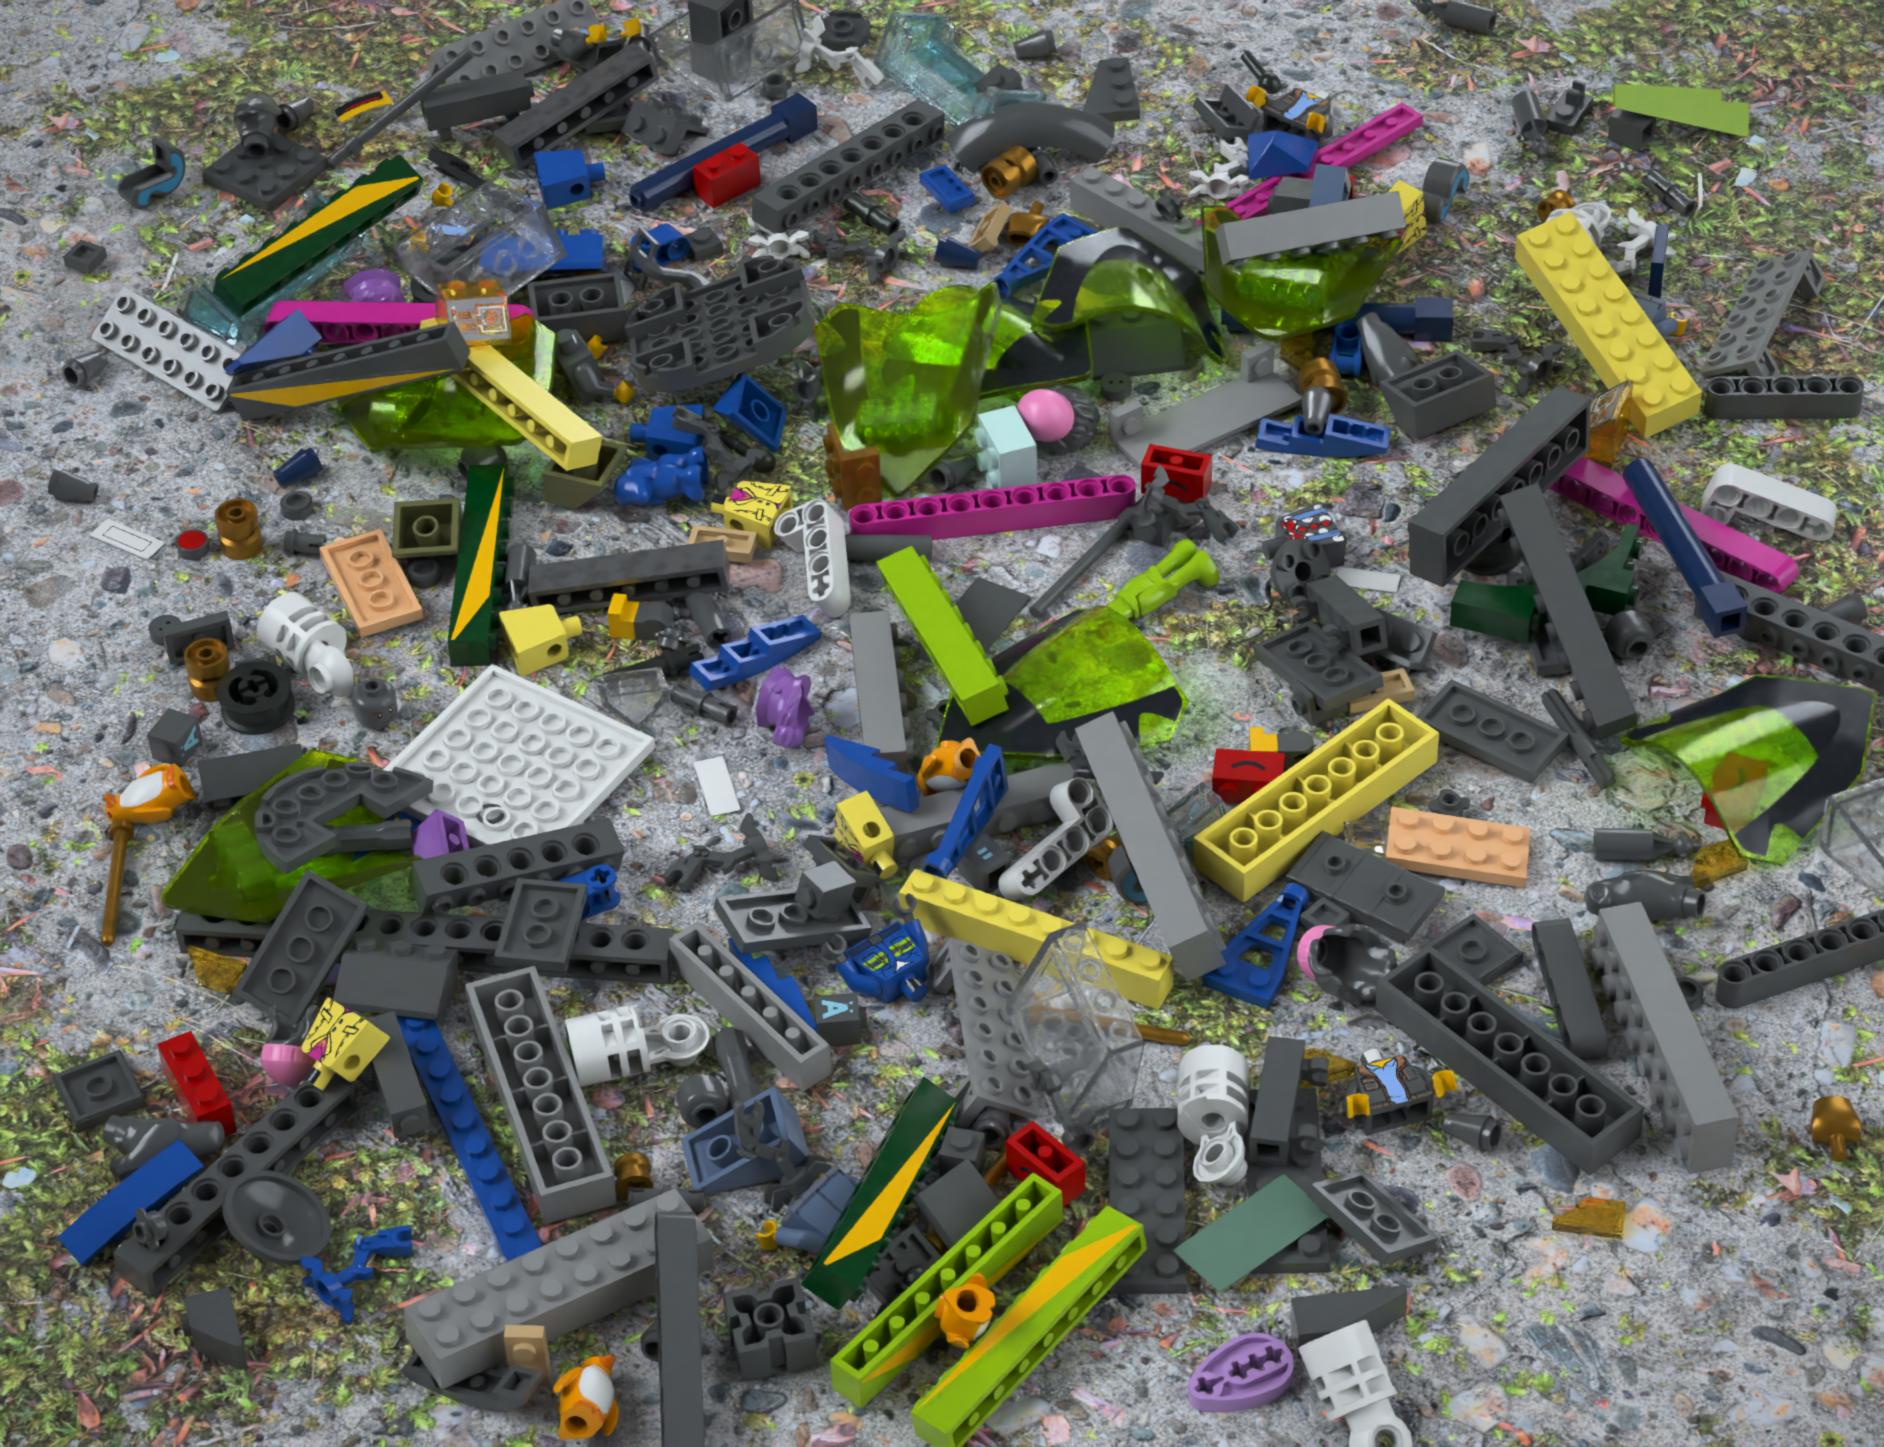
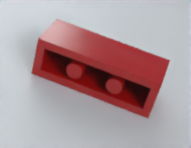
[157,1031,237,1137]

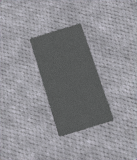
[914,577,1030,664]

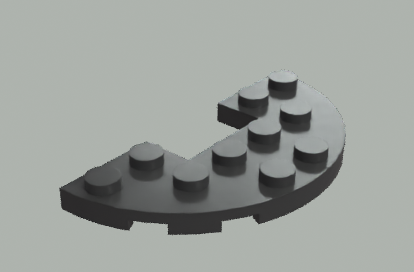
[254,762,433,874]

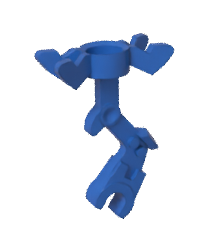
[300,1225,413,1325]

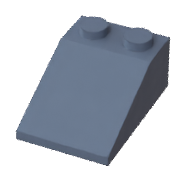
[681,1086,809,1195]

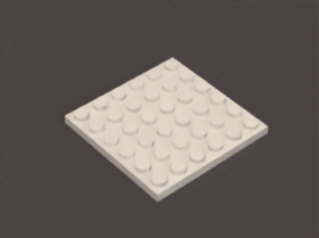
[383,664,655,847]

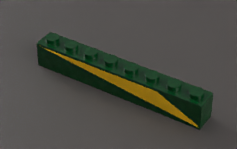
[212,154,424,320]
[447,464,516,667]
[801,1076,960,1311]

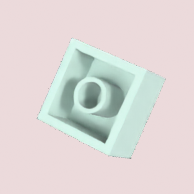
[974,405,1037,490]

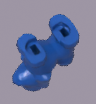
[614,446,709,506]

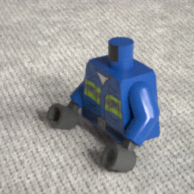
[821,893,930,1004]

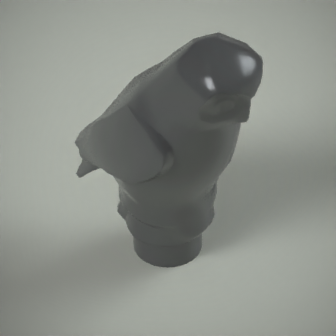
[233,90,282,159]
[1357,312,1418,387]
[1584,870,1706,921]
[103,1115,225,1181]

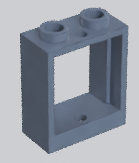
[1309,163,1351,257]

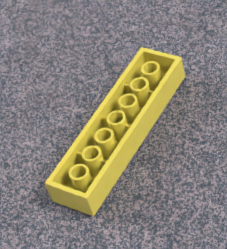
[1515,211,1702,439]
[1193,698,1439,903]

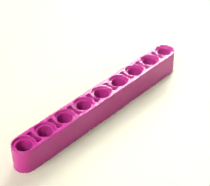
[263,301,534,346]
[1549,457,1799,594]
[849,475,1136,540]

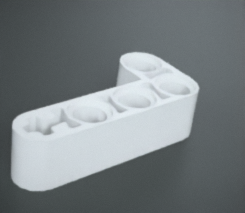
[1700,463,1837,541]
[774,499,851,618]
[998,777,1114,901]

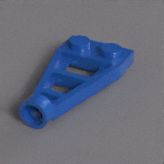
[993,213,1100,296]
[922,744,1008,879]
[1202,883,1310,1010]

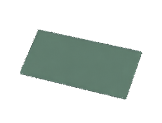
[1173,1174,1329,1292]

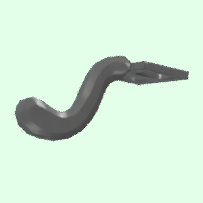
[623,227,711,290]

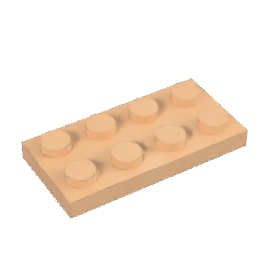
[319,529,424,638]
[1385,807,1531,888]

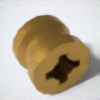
[1537,189,1576,223]
[1086,836,1130,880]
[614,1153,654,1199]

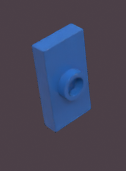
[919,164,976,214]

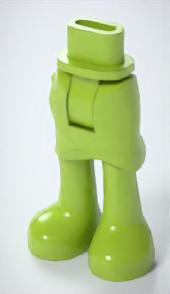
[1105,539,1220,623]

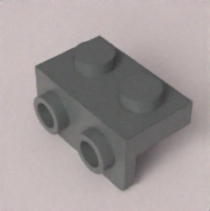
[1192,85,1261,141]

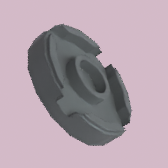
[818,9,871,52]

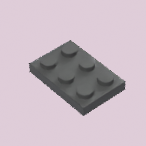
[494,878,588,972]
[1306,1169,1439,1265]

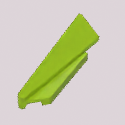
[1613,84,1749,137]

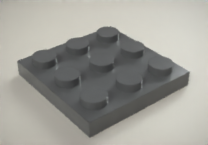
[202,132,329,212]

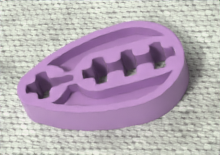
[1188,1333,1294,1413]

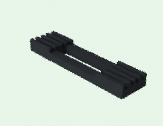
[427,148,528,212]

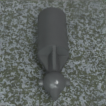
[1411,0,1497,35]
[1512,91,1550,157]
[503,544,537,611]
[1593,828,1702,861]

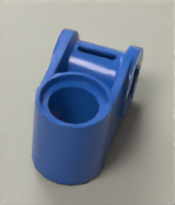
[631,223,690,273]
[1329,321,1363,378]
[557,864,621,922]

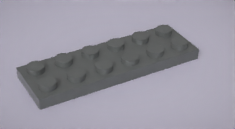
[1244,1088,1329,1274]
[1109,1108,1187,1294]

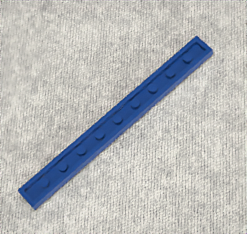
[396,1016,542,1263]

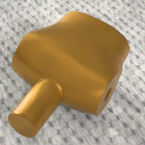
[1006,201,1050,248]
[1810,1096,1861,1162]

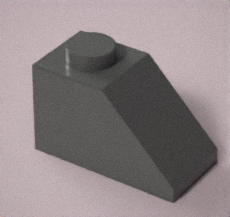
[179,1286,248,1370]

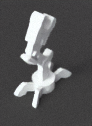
[795,16,884,90]
[1189,136,1249,199]
[1608,208,1676,278]
[748,217,810,260]

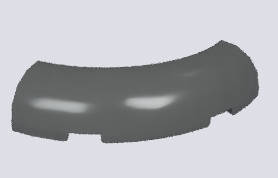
[947,101,1115,173]

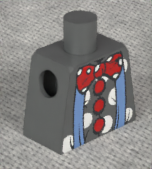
[1262,502,1345,567]

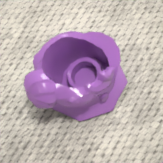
[344,268,406,303]
[756,666,815,749]

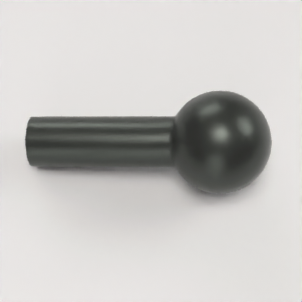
[1241,51,1281,94]

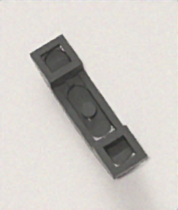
[401,1351,546,1410]

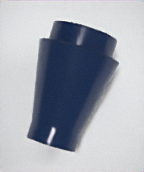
[934,236,981,269]
[273,447,323,489]

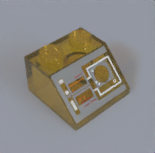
[434,279,513,347]
[1583,380,1633,470]

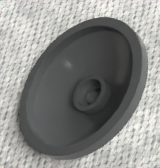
[222,1170,331,1265]

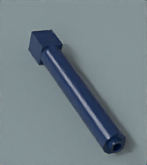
[629,92,818,212]
[1221,297,1453,342]
[1623,458,1748,638]

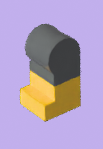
[607,593,674,641]
[1249,727,1314,772]

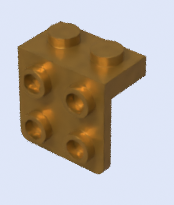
[823,423,882,510]

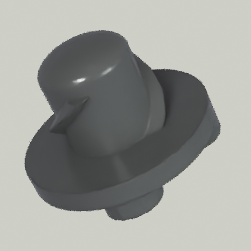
[1270,538,1331,603]

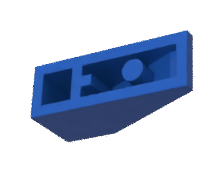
[224,309,322,374]

